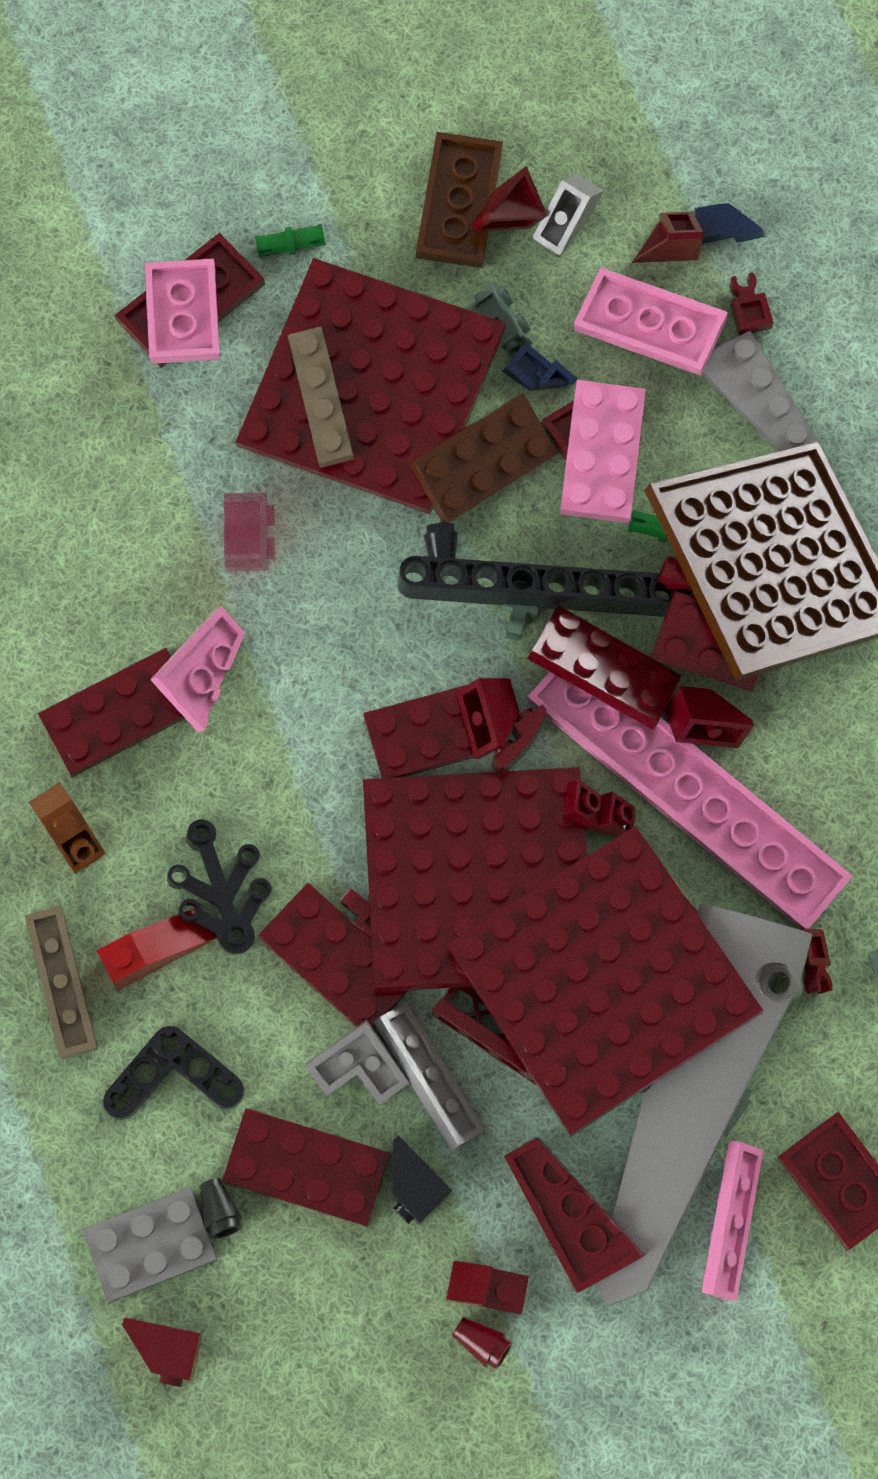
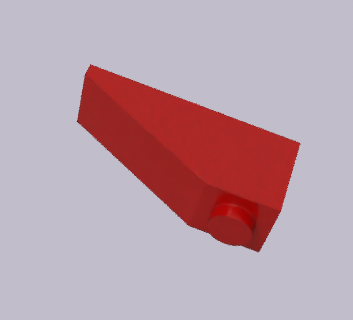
[96,908,217,990]

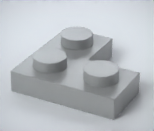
[305,1020,410,1105]

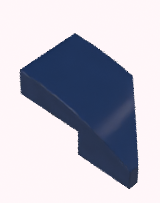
[695,203,765,244]
[502,342,578,391]

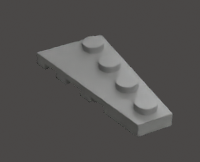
[702,331,818,452]

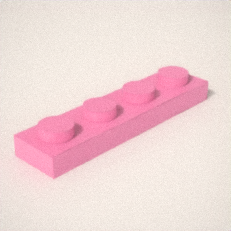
[702,1141,764,1302]

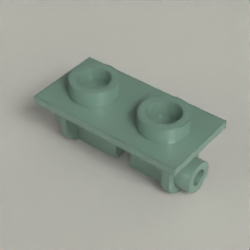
[474,280,533,353]

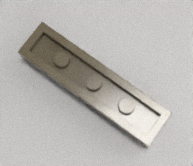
[288,327,354,468]
[25,906,98,1060]

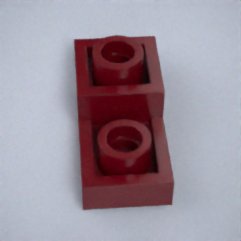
[492,704,547,773]
[564,779,635,838]

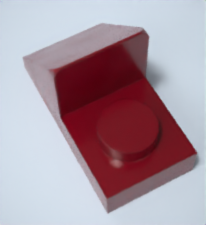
[446,1261,529,1315]

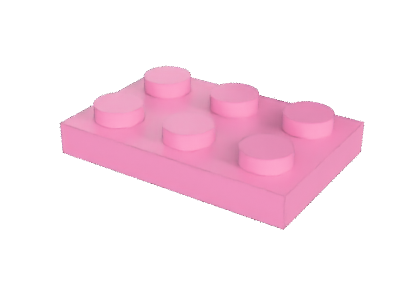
[145,259,220,364]

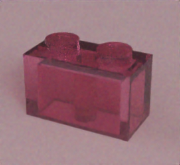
[224,492,275,572]

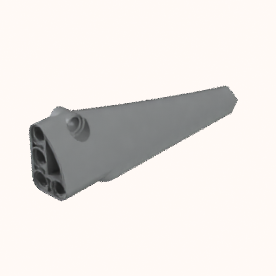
[595,904,812,1306]

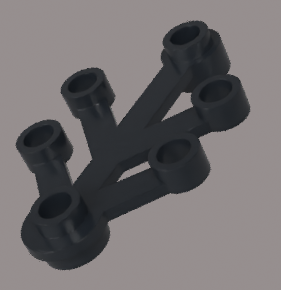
[167,819,272,954]

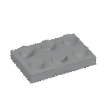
[82,1187,218,1303]

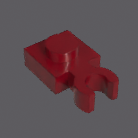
[729,272,774,335]
[800,929,833,994]

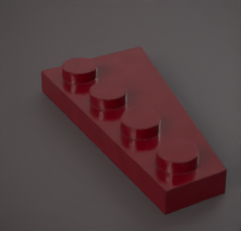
[504,1137,646,1293]

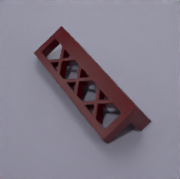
[432,987,538,1087]

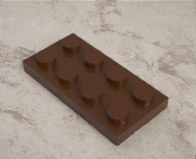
[416,132,503,268]
[408,393,557,523]

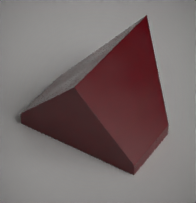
[471,166,547,232]
[632,212,703,263]

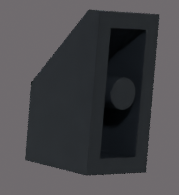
[393,1135,452,1226]

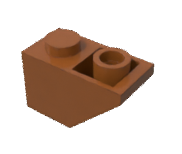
[29,782,106,873]

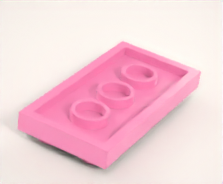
[574,267,728,376]
[560,380,646,523]

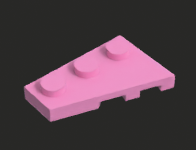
[150,607,245,732]

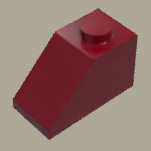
[456,678,520,759]
[665,686,754,748]
[122,1318,203,1387]

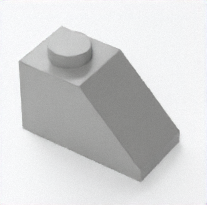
[532,173,604,256]

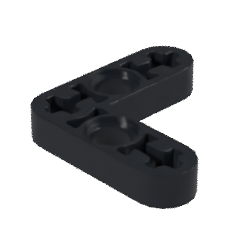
[103,1026,245,1120]

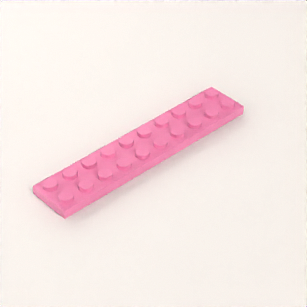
[527,672,853,929]

